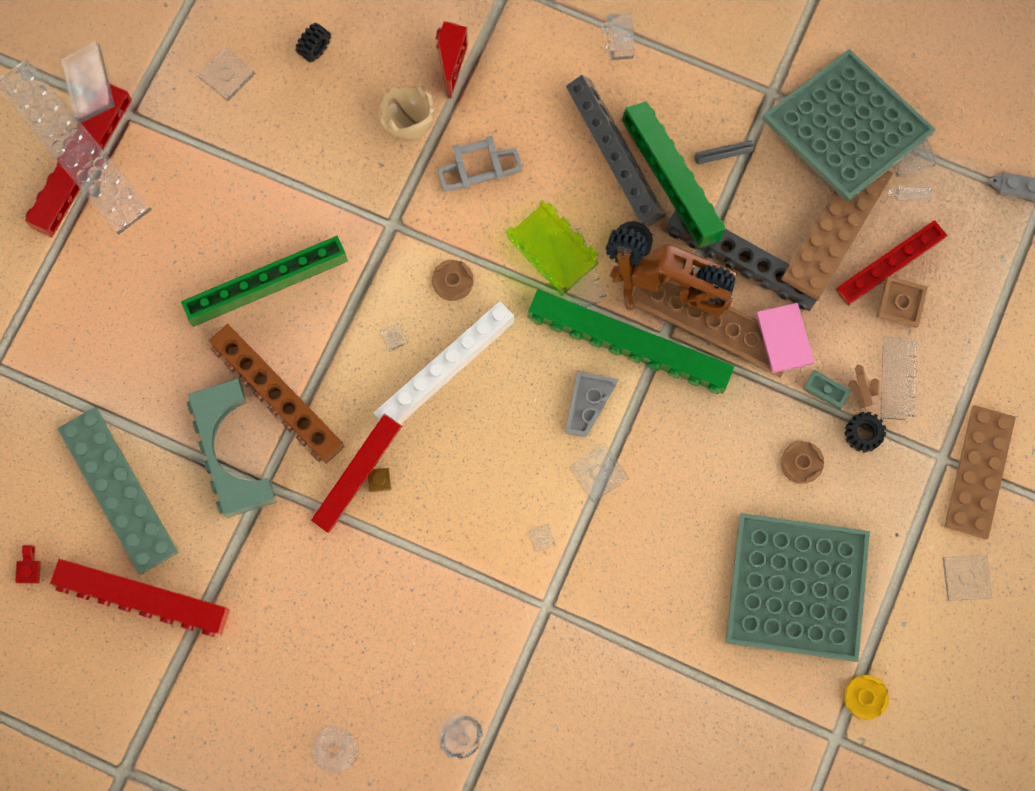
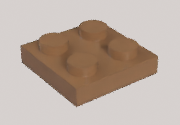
[876,276,928,328]

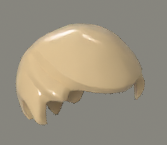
[377,86,435,140]

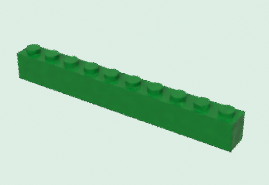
[528,289,735,394]

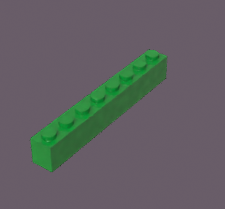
[622,101,726,248]
[181,235,348,327]

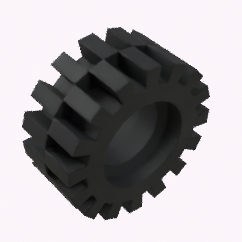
[295,23,331,63]
[844,412,886,453]

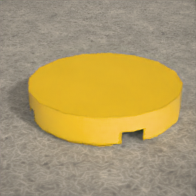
[844,675,889,720]

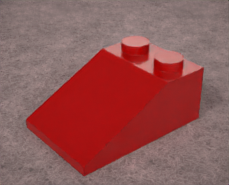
[436,21,468,99]

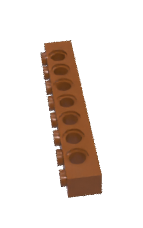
[209,323,345,464]

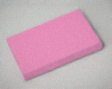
[756,303,814,373]

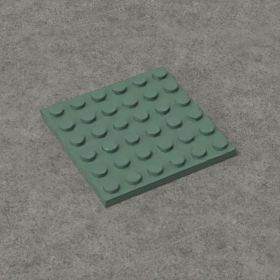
[762,49,936,203]
[725,513,870,662]

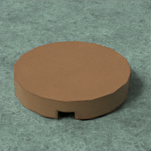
[432,260,473,301]
[781,441,824,484]

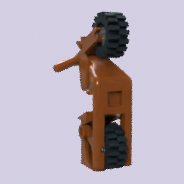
[606,227,737,317]

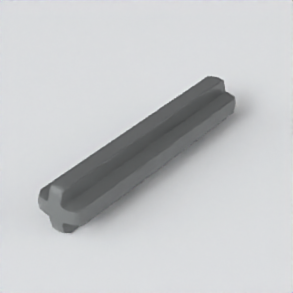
[695,140,754,164]

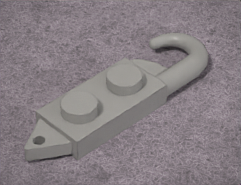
[988,172,1035,201]

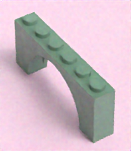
[187,379,277,518]

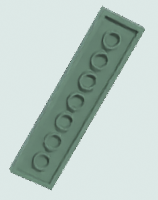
[57,407,179,575]

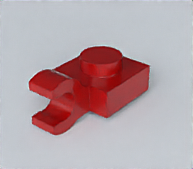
[15,545,41,584]

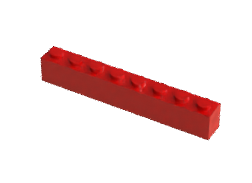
[25,82,132,238]
[50,559,230,637]

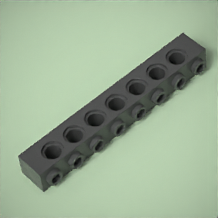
[566,75,666,227]
[665,210,817,311]

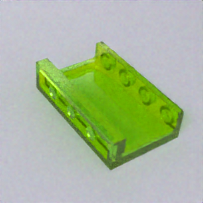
[505,200,599,297]

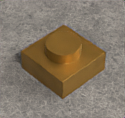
[368,468,391,492]

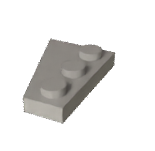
[565,371,619,438]

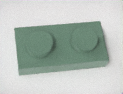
[803,370,851,410]

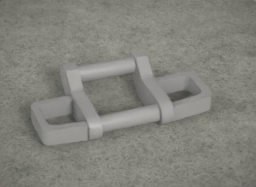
[438,136,522,192]

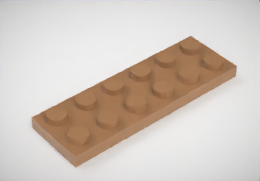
[944,405,1016,539]

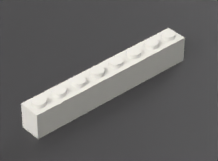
[374,301,514,424]

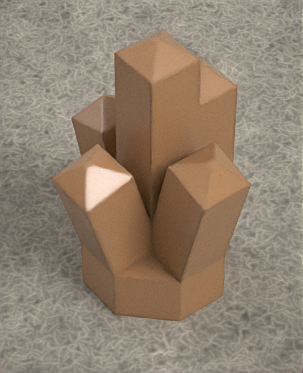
[848,364,882,409]

